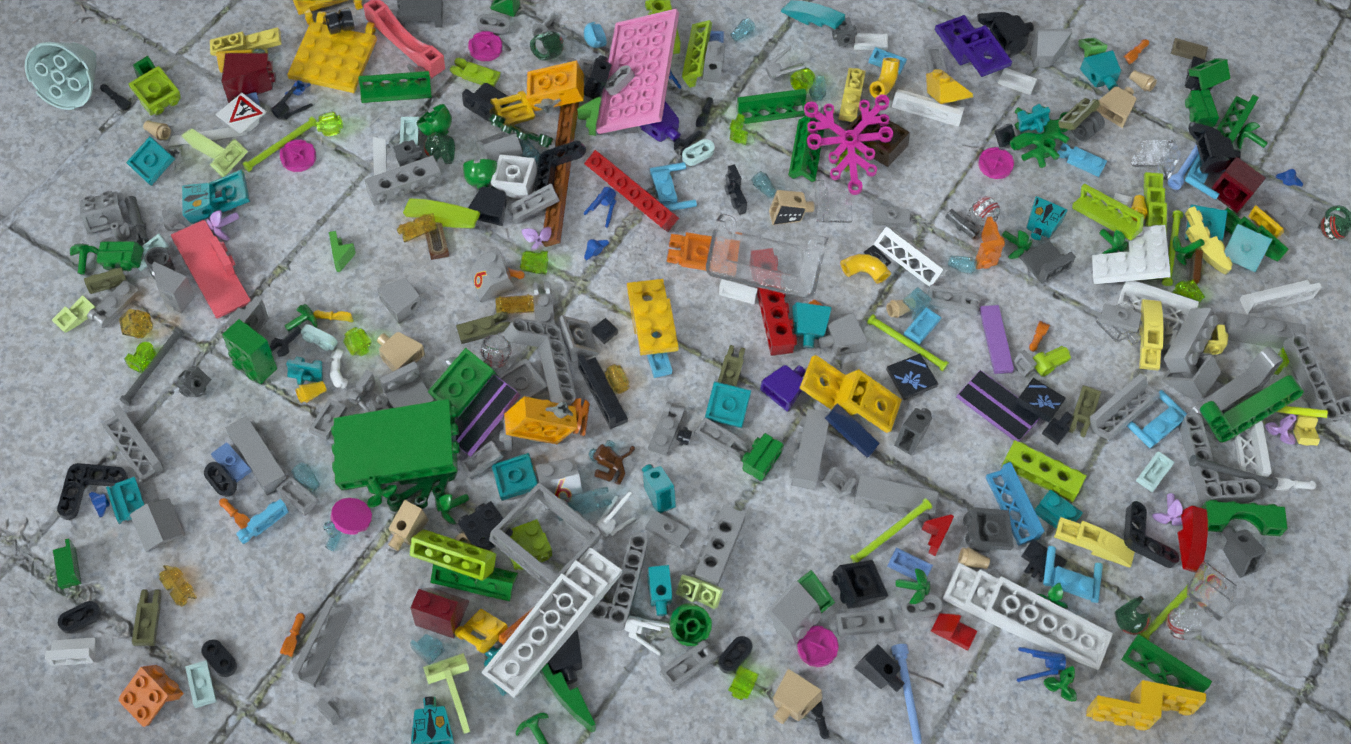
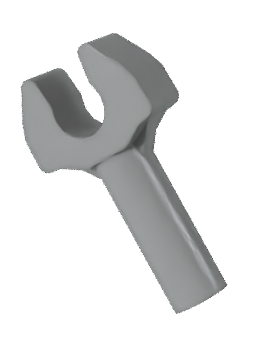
[532,12,557,40]
[369,395,389,411]

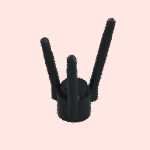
[271,86,313,120]

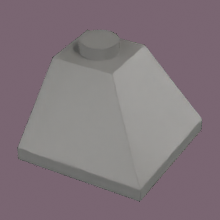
[1030,29,1072,67]

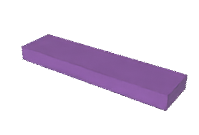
[979,305,1014,374]

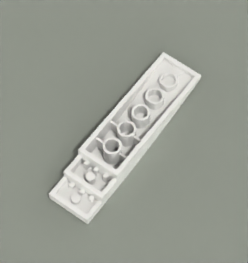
[481,547,623,698]
[942,563,1113,670]

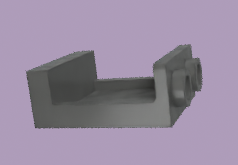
[397,0,443,28]

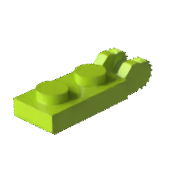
[450,58,500,87]

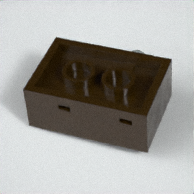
[846,108,910,167]

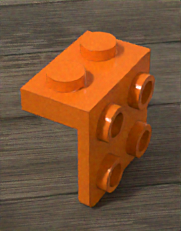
[974,216,1005,269]
[119,665,184,727]

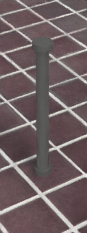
[120,327,185,406]
[1189,455,1278,489]

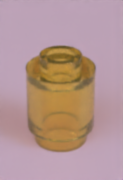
[605,364,630,394]

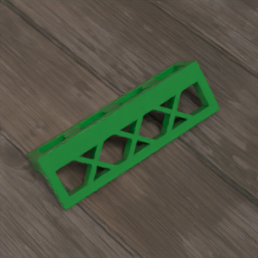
[358,71,432,103]
[736,89,807,125]
[1217,94,1259,144]
[788,116,824,182]
[430,564,518,602]
[1121,634,1212,693]

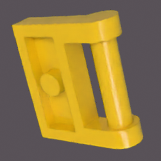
[490,91,535,127]
[455,608,508,654]

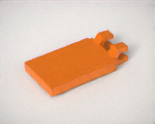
[666,232,740,276]

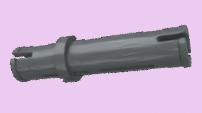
[124,196,149,246]

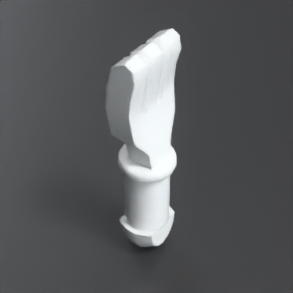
[1274,477,1317,491]

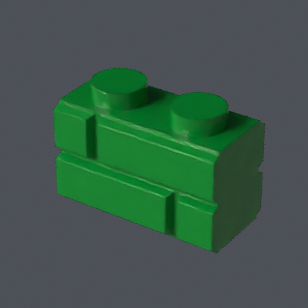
[1185,89,1219,127]
[97,241,144,271]
[741,433,784,481]

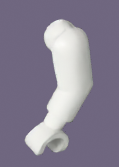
[330,348,348,389]

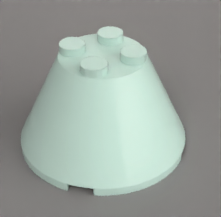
[25,42,96,110]

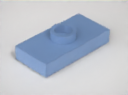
[211,442,252,482]
[887,547,933,581]

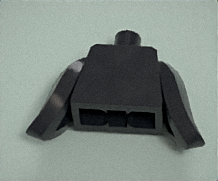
[977,12,1034,58]
[1188,122,1241,174]

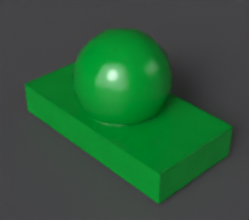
[797,570,835,614]

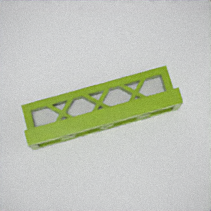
[681,20,712,88]
[1072,183,1144,241]

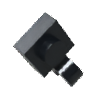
[1042,411,1073,445]

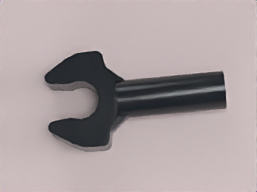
[674,129,702,156]
[270,326,301,357]

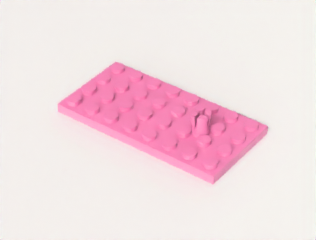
[596,9,679,134]

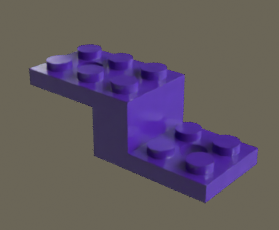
[934,15,1012,77]

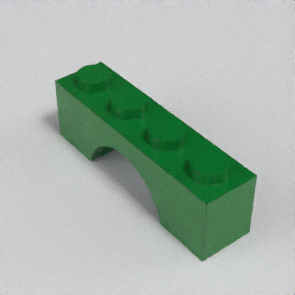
[1201,500,1288,537]

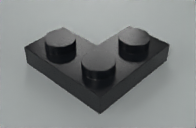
[724,164,747,215]

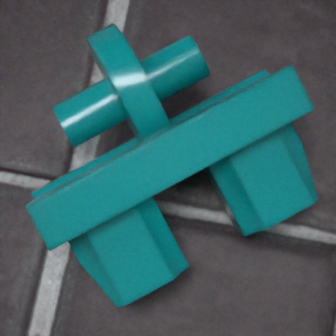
[1017,104,1051,133]
[286,356,323,385]

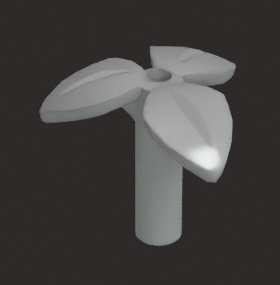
[101,223,131,242]

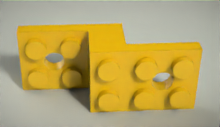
[626,279,679,356]
[800,355,902,433]
[1086,680,1206,731]

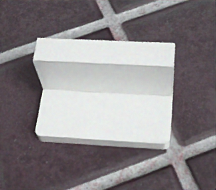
[45,638,96,666]

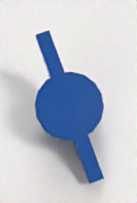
[285,80,311,96]
[1276,169,1303,187]
[584,239,609,261]
[89,492,110,517]

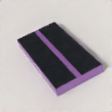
[956,370,1040,442]
[455,374,521,457]

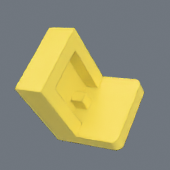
[1203,325,1228,355]
[1293,415,1320,446]

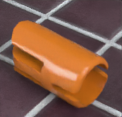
[570,398,590,436]

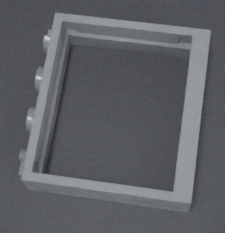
[489,483,601,589]

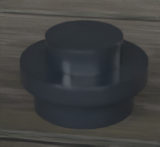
[676,427,692,446]

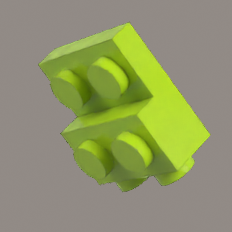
[128,66,181,116]
[509,519,552,571]

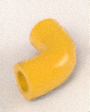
[869,57,900,98]
[840,254,891,284]

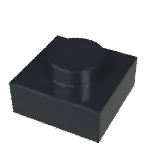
[994,124,1016,147]
[592,318,618,344]

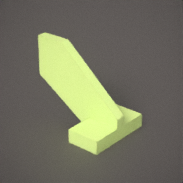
[181,128,248,177]
[423,653,470,734]

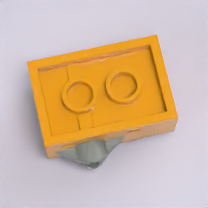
[526,60,584,113]
[504,396,578,445]

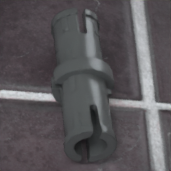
[945,209,980,240]

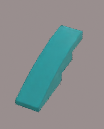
[781,0,845,29]

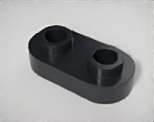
[204,462,237,497]
[57,601,101,634]
[718,636,753,674]
[201,639,237,677]

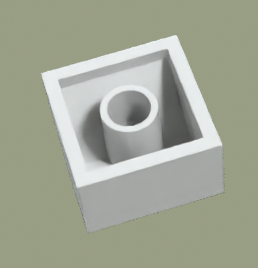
[491,154,537,199]

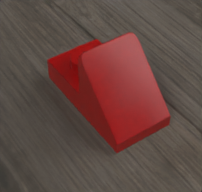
[922,514,954,556]
[931,613,978,651]

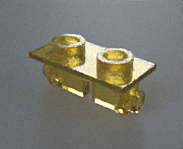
[397,213,437,243]
[495,294,534,314]
[159,565,197,607]

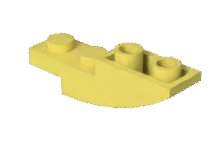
[210,27,282,56]
[838,68,866,122]
[1185,206,1232,274]
[1139,299,1163,371]
[1054,517,1135,568]

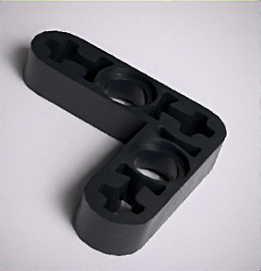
[535,140,586,192]
[57,463,128,520]
[1124,501,1180,568]

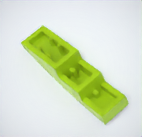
[1144,172,1167,234]
[403,198,480,228]

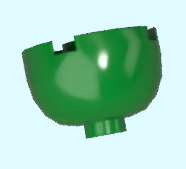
[416,104,452,138]
[463,159,497,190]
[669,603,712,646]

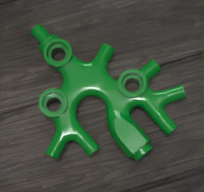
[1010,106,1070,168]

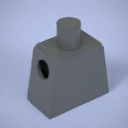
[894,408,932,455]
[1222,526,1266,578]

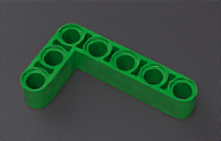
[1199,375,1304,443]

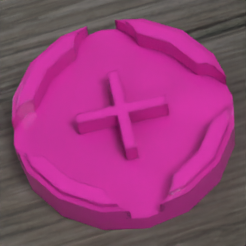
[468,31,503,61]
[280,140,316,172]
[978,147,1014,179]
[330,497,372,535]
[797,626,839,667]

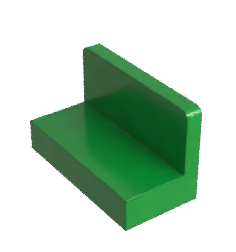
[1188,58,1231,90]
[53,538,82,590]

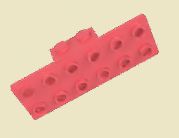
[171,220,251,319]

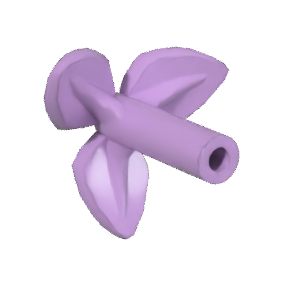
[207,211,239,241]
[522,227,551,255]
[1265,414,1296,444]
[1152,493,1183,526]

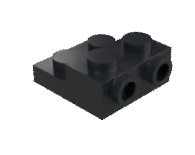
[832,560,888,609]

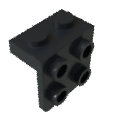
[462,83,510,123]
[456,501,513,551]

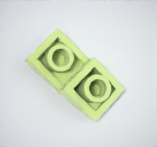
[676,575,724,609]

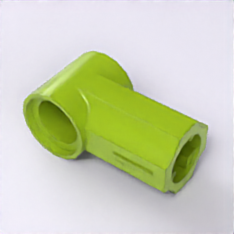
[1033,346,1071,377]

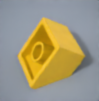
[926,69,973,104]

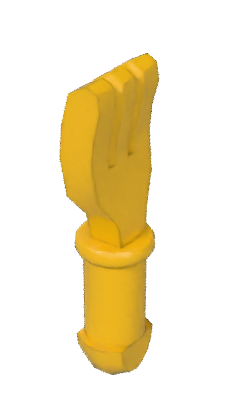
[313,310,353,322]

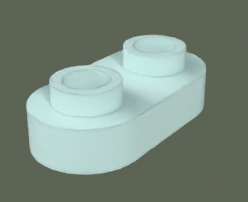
[682,139,715,166]
[301,324,338,351]

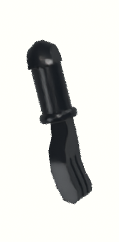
[100,84,132,111]
[696,97,714,127]
[811,701,830,739]

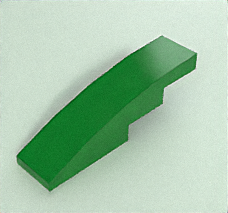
[1225,207,1289,262]
[540,663,596,733]

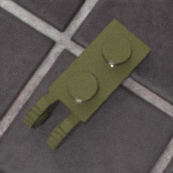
[1058,98,1099,130]
[456,312,511,344]
[718,345,746,387]
[1069,385,1101,437]
[132,589,162,646]

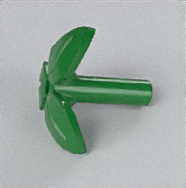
[1237,122,1268,149]
[1099,229,1129,254]
[1002,230,1033,259]
[1173,236,1205,266]
[70,243,99,275]
[284,304,318,331]
[367,475,397,507]
[435,494,469,525]
[895,568,931,604]
[1037,583,1068,609]
[1043,666,1077,702]
[515,713,549,744]

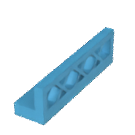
[986,462,1044,546]

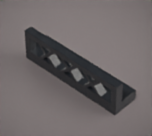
[578,355,628,429]

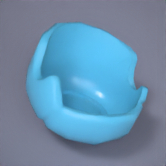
[584,22,607,48]

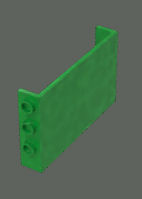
[331,399,460,491]

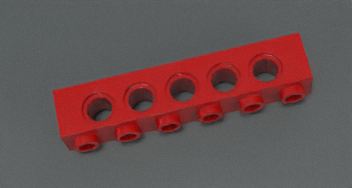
[584,150,679,232]
[749,249,797,356]

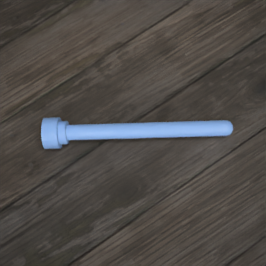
[1167,145,1199,190]
[891,644,922,744]

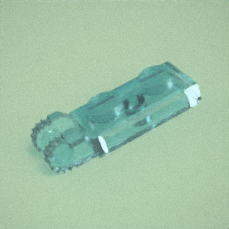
[557,487,612,521]

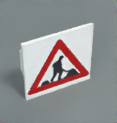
[216,93,266,135]

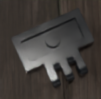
[1021,539,1067,583]

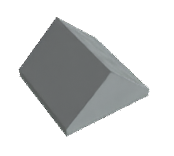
[560,315,600,362]
[130,498,185,552]

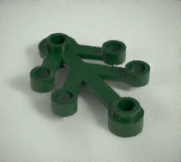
[489,114,554,148]
[387,472,457,512]

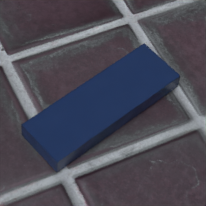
[825,403,880,458]

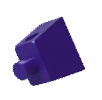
[640,101,681,142]
[760,365,806,412]

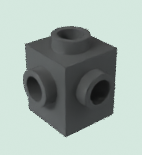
[832,17,857,47]
[393,140,423,167]
[175,367,212,398]

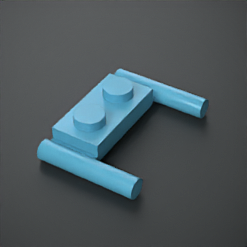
[1184,154,1224,200]
[650,162,697,211]
[1127,390,1187,449]
[1043,546,1103,603]

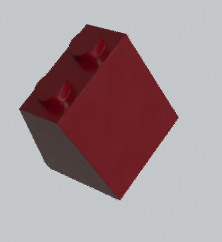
[221,53,276,103]
[1211,157,1266,213]
[410,587,470,639]

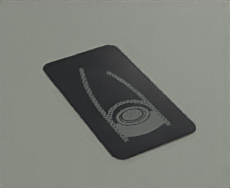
[864,245,891,266]

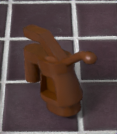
[593,444,635,485]

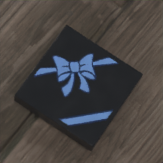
[886,353,938,400]
[1016,377,1066,423]

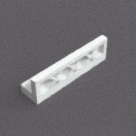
[892,89,964,127]
[874,227,948,287]
[1239,280,1321,315]
[1117,281,1199,325]
[1234,421,1272,479]

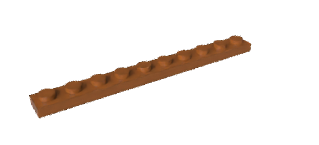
[541,102,579,247]

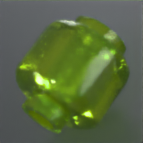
[790,67,816,91]
[316,111,343,137]
[343,327,372,357]

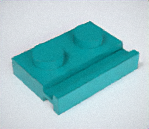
[106,476,145,524]
[1034,489,1083,529]

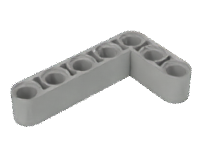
[504,318,576,406]
[1283,333,1351,424]
[1189,346,1283,427]
[1179,412,1261,504]
[582,532,648,631]

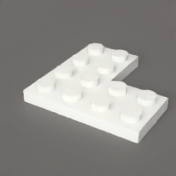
[1092,225,1171,284]

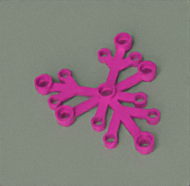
[804,94,893,195]

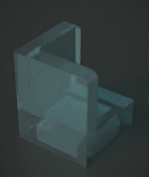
[903,287,931,320]
[410,634,444,665]

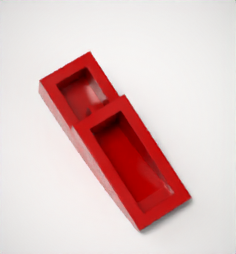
[1177,505,1208,573]

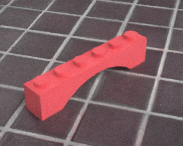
[363,0,445,78]

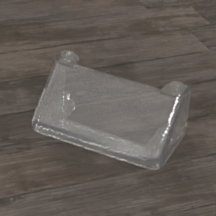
[706,213,829,298]

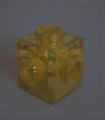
[119,308,153,339]

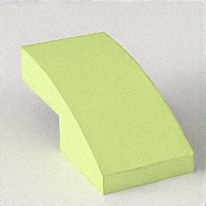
[52,295,96,333]

